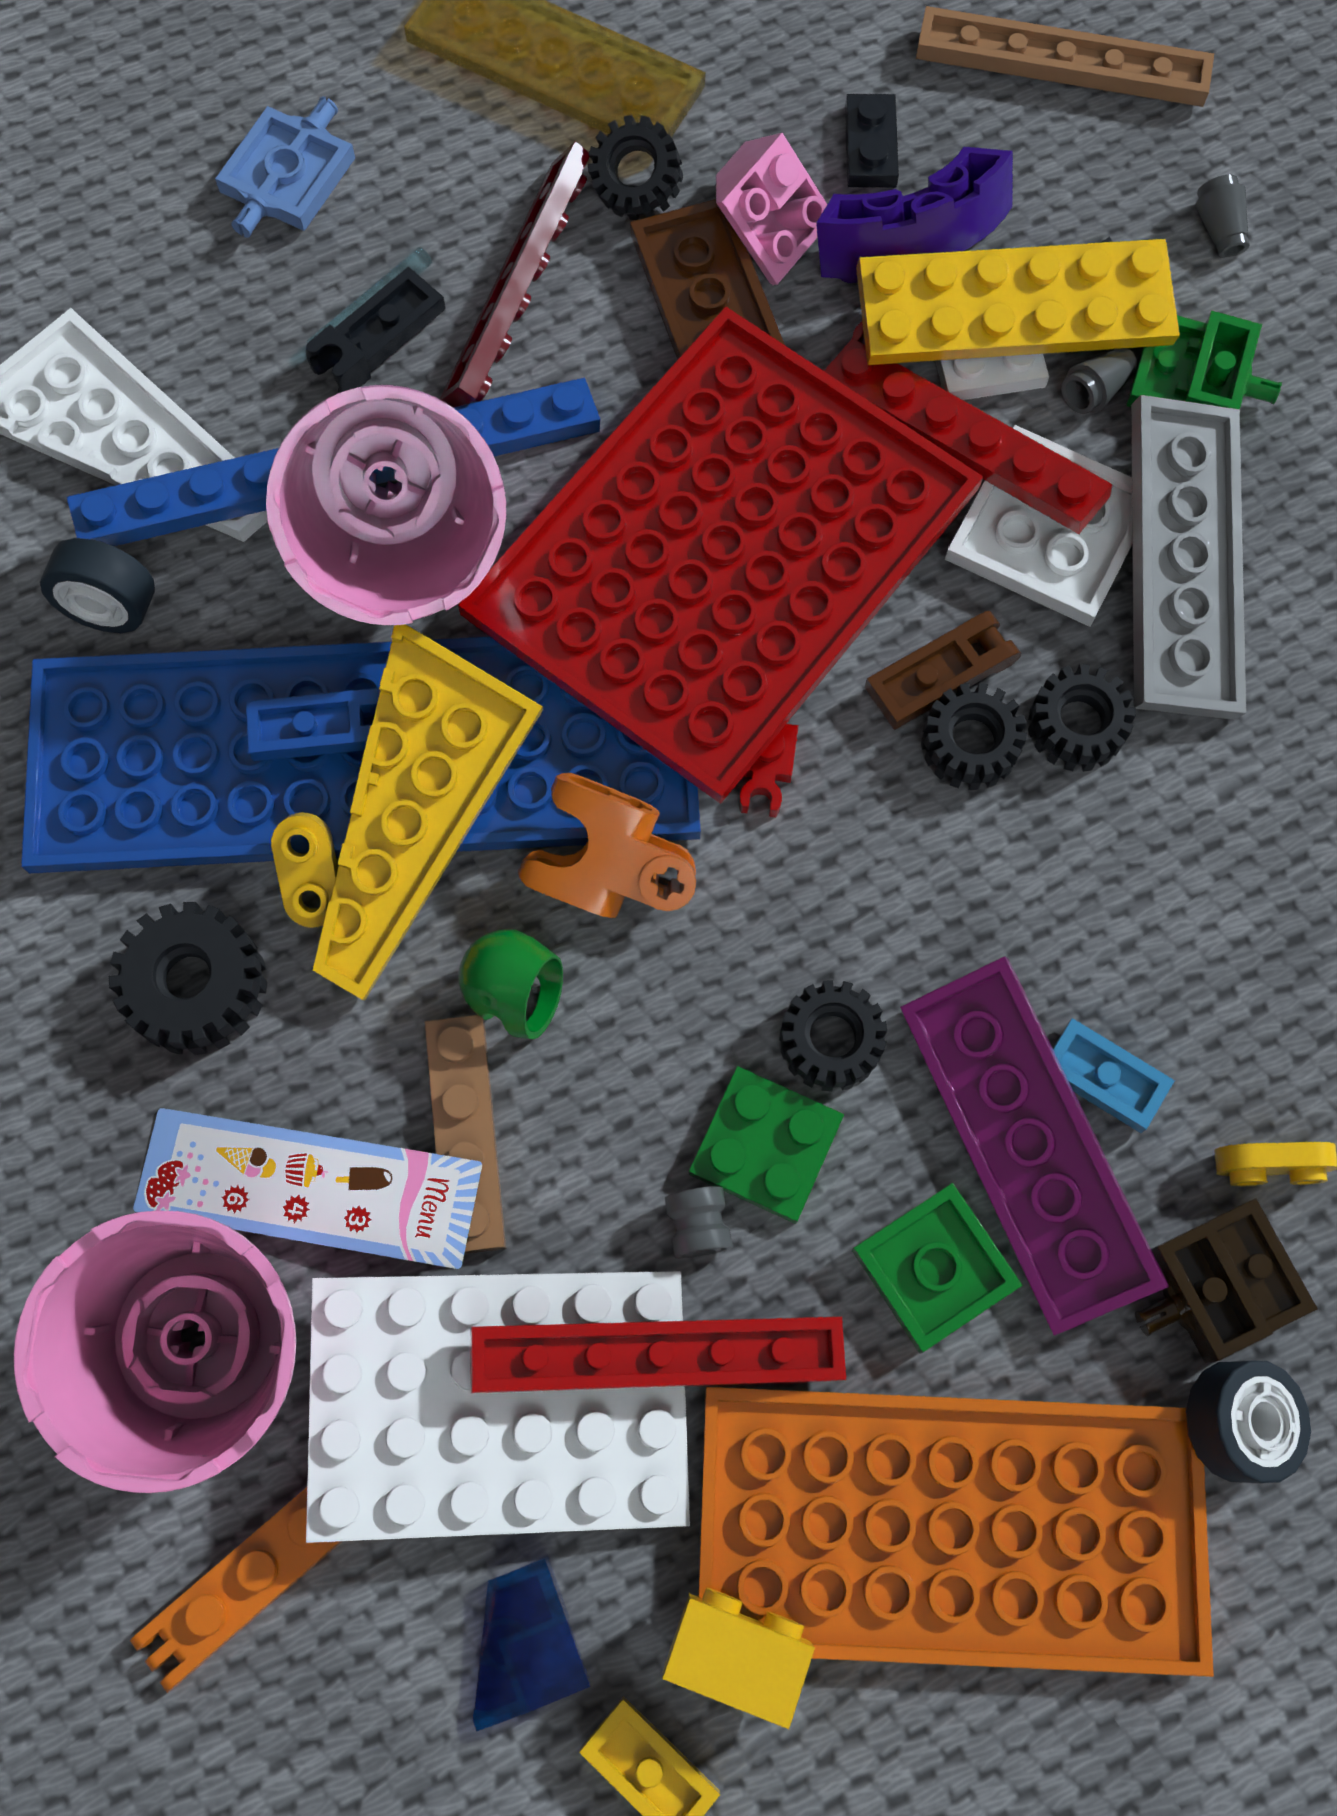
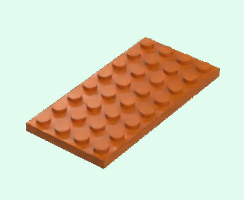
[698,1387,1214,1677]

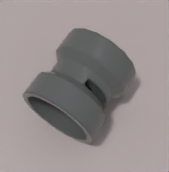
[665,1187,733,1259]

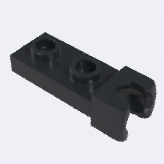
[305,266,446,393]

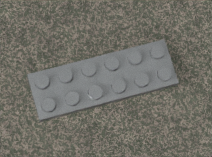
[1131,395,1246,720]

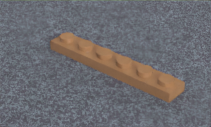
[916,6,1214,107]

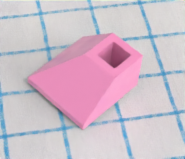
[716,133,827,285]

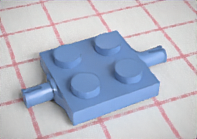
[215,96,355,238]

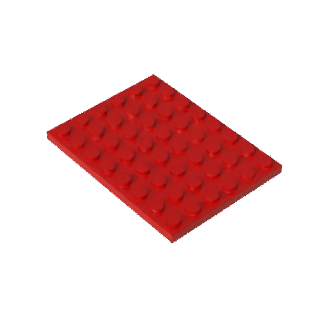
[458,307,983,804]

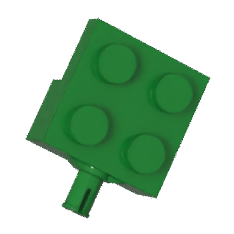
[1126,310,1282,409]

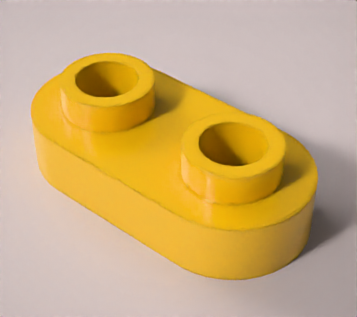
[271,812,338,928]
[1214,1142,1337,1186]

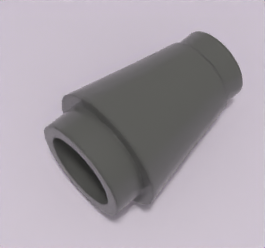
[1195,175,1250,258]
[1062,348,1138,414]

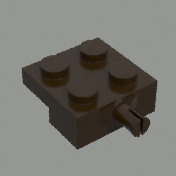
[1135,1198,1318,1363]

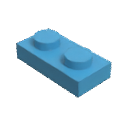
[1053,1018,1175,1133]

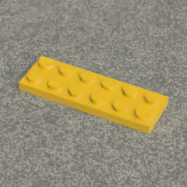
[856,239,1180,365]

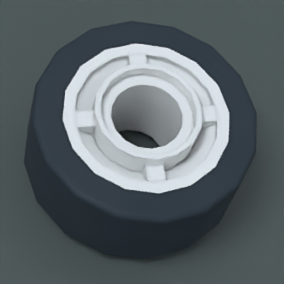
[40,538,155,634]
[1186,1361,1311,1483]

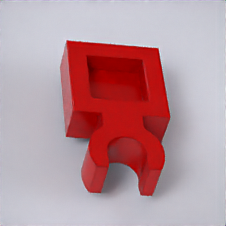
[739,724,799,818]

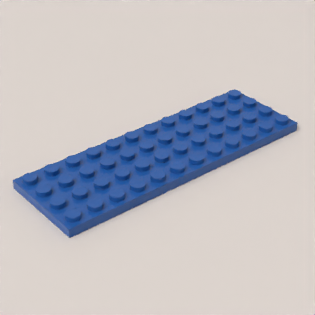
[21,637,701,874]

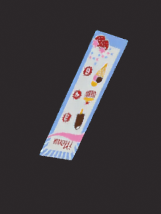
[133,1108,482,1269]

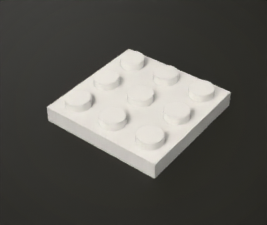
[945,425,1133,627]

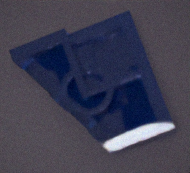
[473,1555,591,1732]

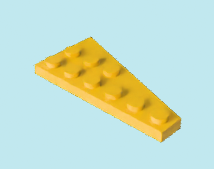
[313,624,543,1001]

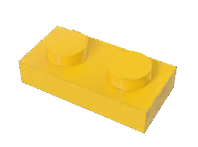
[579,1696,720,1816]

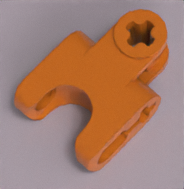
[518,772,696,918]

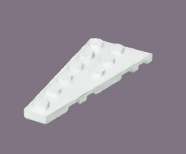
[0,308,268,542]

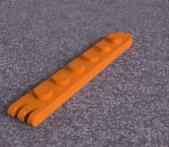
[130,1487,343,1693]

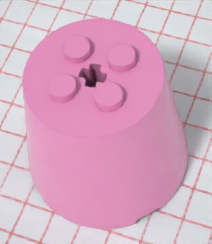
[266,385,506,625]
[14,1210,296,1493]

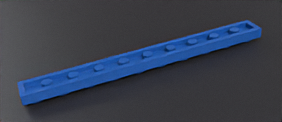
[67,377,601,546]

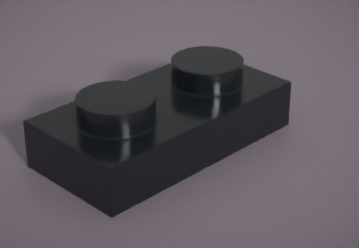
[845,94,899,188]

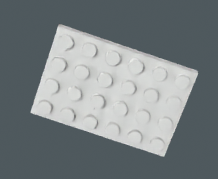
[306,1271,690,1543]

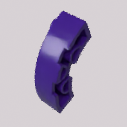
[816,147,1013,283]

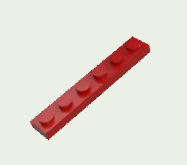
[824,338,1112,534]
[470,1316,846,1394]

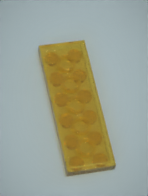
[404,0,706,137]

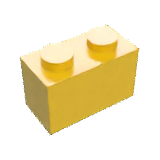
[662,1588,815,1729]

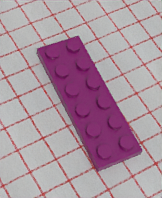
[900,956,1169,1336]

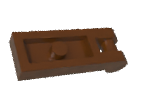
[864,611,1022,730]

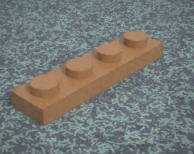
[425,1015,506,1254]

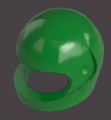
[458,929,563,1040]

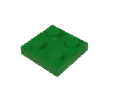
[689,1066,844,1224]
[852,1183,1023,1354]

